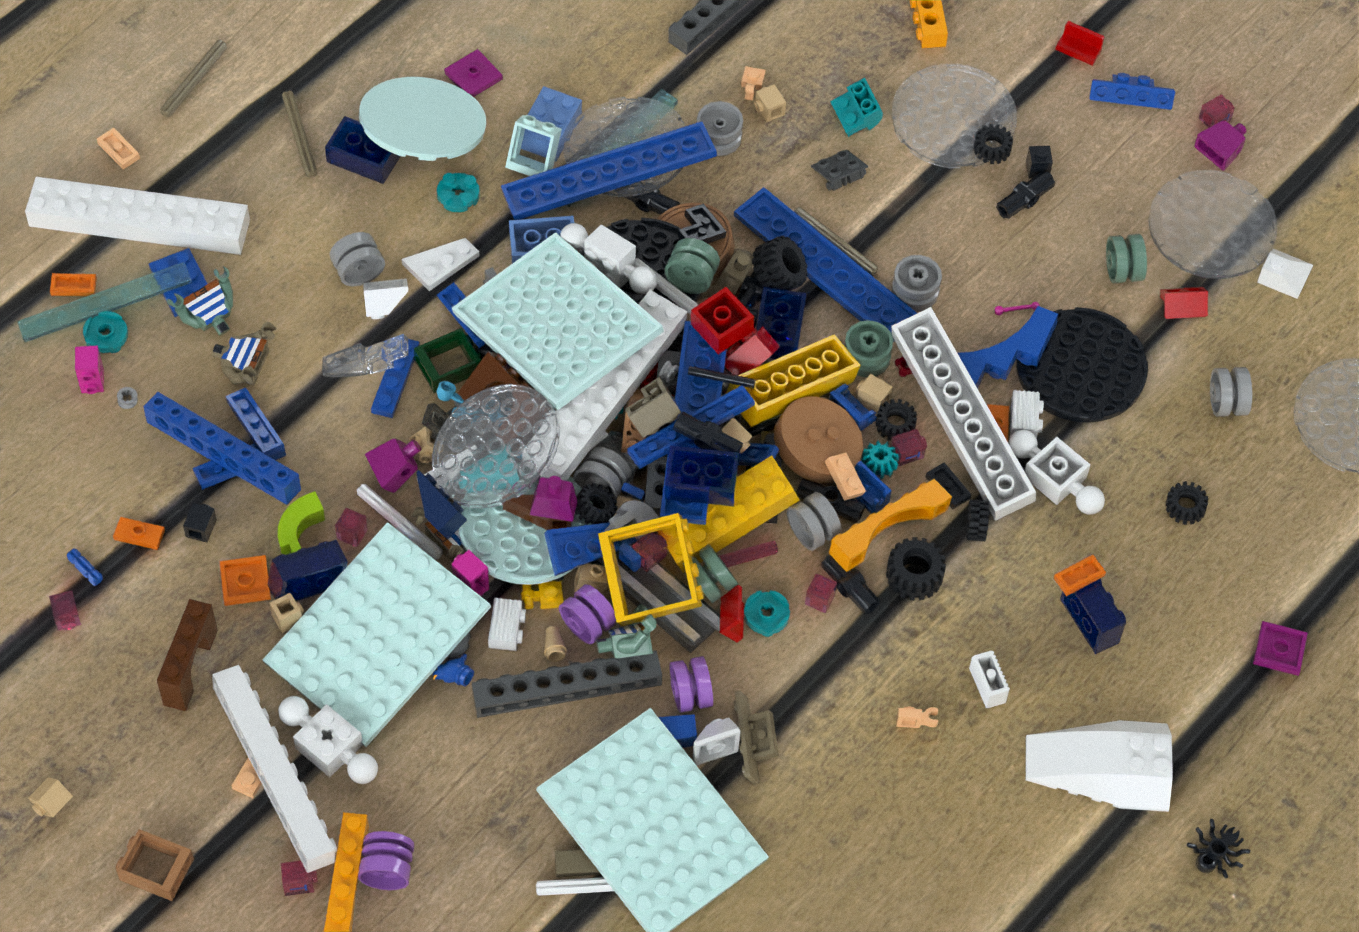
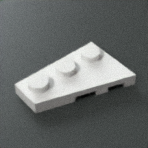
[401,238,479,291]

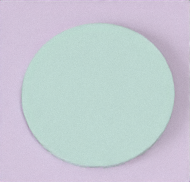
[359,77,486,161]
[458,463,593,585]

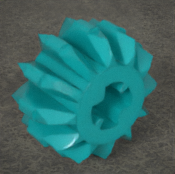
[861,440,899,480]

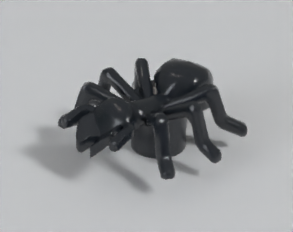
[1187,818,1250,879]

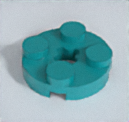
[437,173,480,212]
[83,311,128,353]
[744,590,790,637]

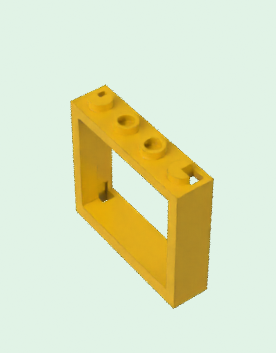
[598,513,704,626]

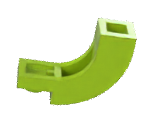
[277,491,325,573]

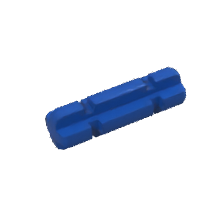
[67,548,103,586]

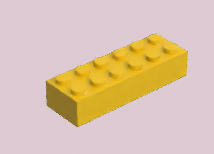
[726,334,861,427]
[657,455,800,573]

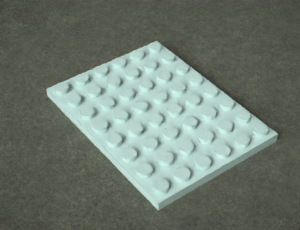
[452,232,664,410]
[263,522,491,747]
[536,708,769,932]

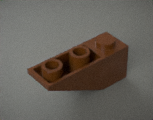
[503,493,572,530]

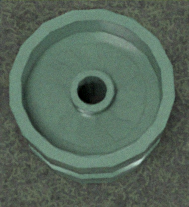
[1106,234,1147,284]
[664,238,720,294]
[844,320,894,377]
[683,544,738,603]

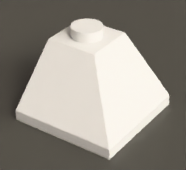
[1257,249,1313,299]
[363,278,408,319]
[692,718,740,766]

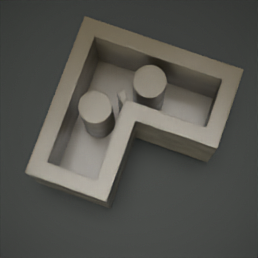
[625,377,681,438]

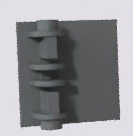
[811,150,868,191]

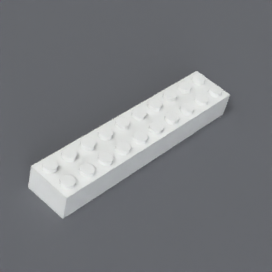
[25,177,250,255]
[523,290,687,481]
[891,307,1036,521]

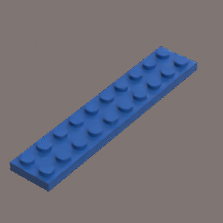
[501,121,717,220]
[734,187,917,342]
[660,321,727,525]

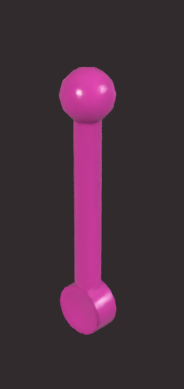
[995,302,1040,315]

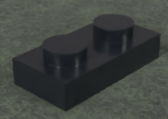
[926,462,972,509]

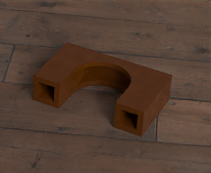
[458,351,553,453]
[157,599,218,711]

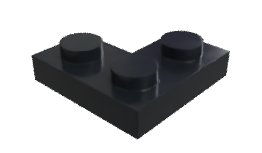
[678,203,727,244]

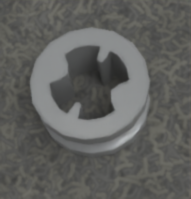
[659,360,679,383]
[117,387,138,409]

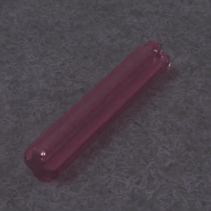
[719,541,778,567]

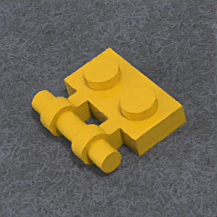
[521,581,564,609]

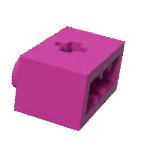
[75,345,104,394]
[452,550,489,596]

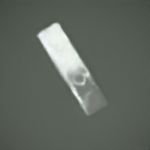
[322,334,408,377]

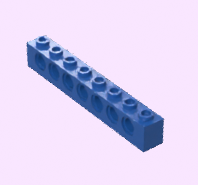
[143,392,301,505]

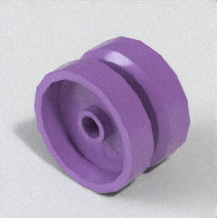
[559,584,617,645]
[669,656,713,713]

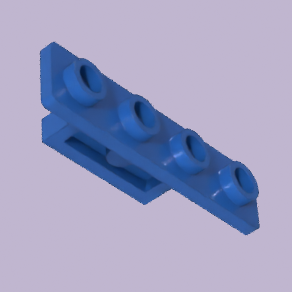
[1089,73,1175,110]

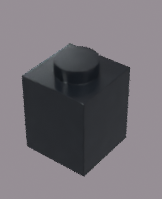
[1026,145,1053,179]
[183,503,217,543]

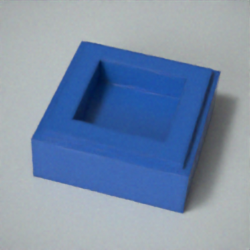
[621,482,645,502]
[619,542,641,572]

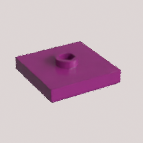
[444,49,503,97]
[1253,621,1308,676]

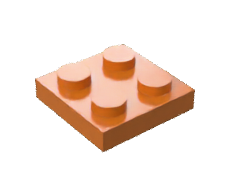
[219,555,271,606]

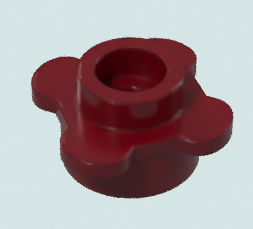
[895,356,913,377]

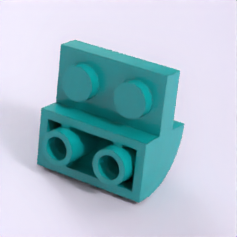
[830,78,883,137]

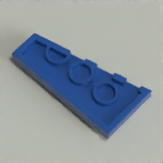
[544,523,637,576]

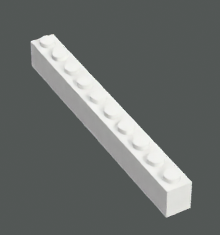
[212,665,337,873]

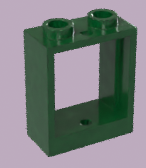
[413,328,483,393]

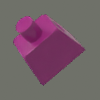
[1194,121,1247,171]
[365,438,422,493]
[530,476,577,522]

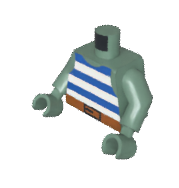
[167,266,233,336]
[596,604,657,658]

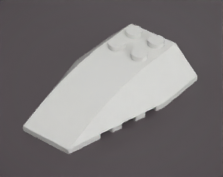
[1025,720,1173,812]

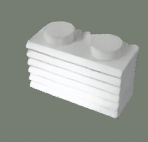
[1009,390,1044,438]
[488,598,526,651]
[969,651,1010,708]

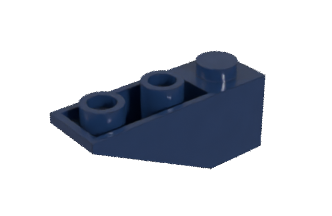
[416,470,467,539]

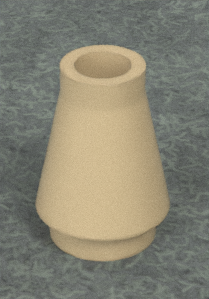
[544,626,567,662]

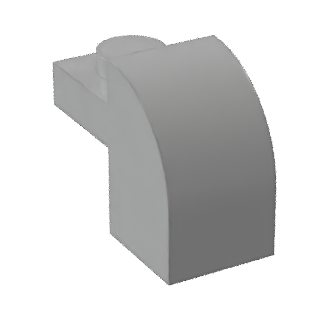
[604,500,659,541]

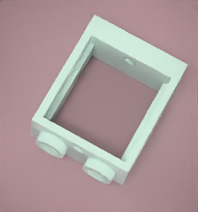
[505,115,562,176]

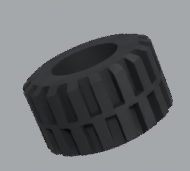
[752,236,808,296]
[886,537,946,601]

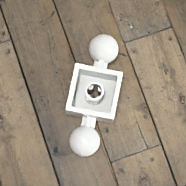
[560,223,657,294]
[1009,430,1105,515]
[278,696,378,784]

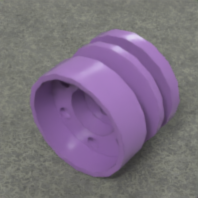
[358,831,414,890]

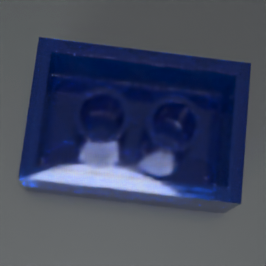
[325,116,401,184]
[756,287,807,359]
[665,446,739,506]
[267,540,348,601]
[1060,578,1126,654]

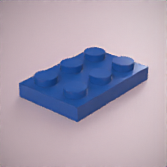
[149,248,208,317]

